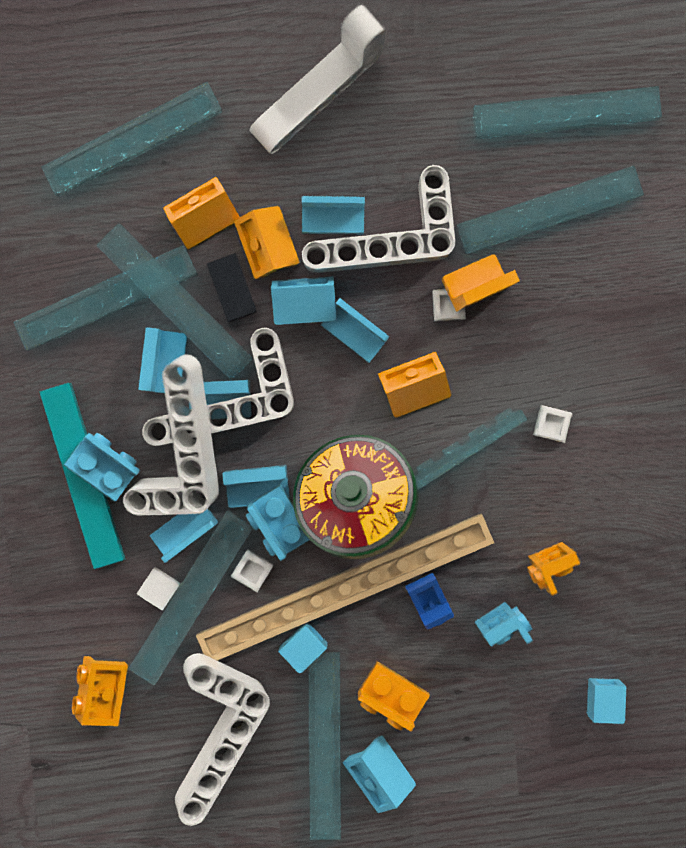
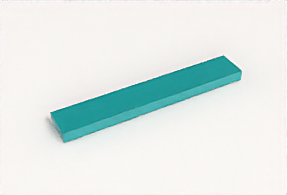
[39,383,125,569]

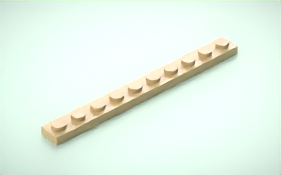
[196,514,494,660]

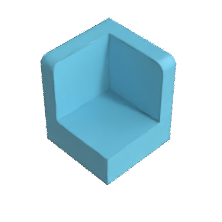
[278,622,328,673]
[587,678,626,724]

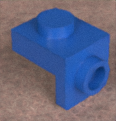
[405,573,454,630]

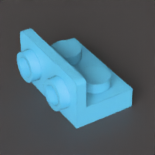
[63,433,140,502]
[246,484,310,561]
[475,602,533,646]

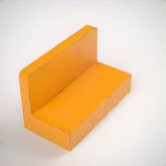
[163,177,240,249]
[234,206,299,279]
[442,254,520,312]
[378,352,451,418]

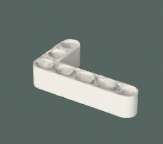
[249,5,385,154]
[302,165,455,273]
[142,328,294,446]
[123,355,219,515]
[175,653,270,826]

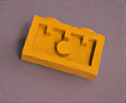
[527,542,580,596]
[72,656,128,726]
[358,661,430,732]

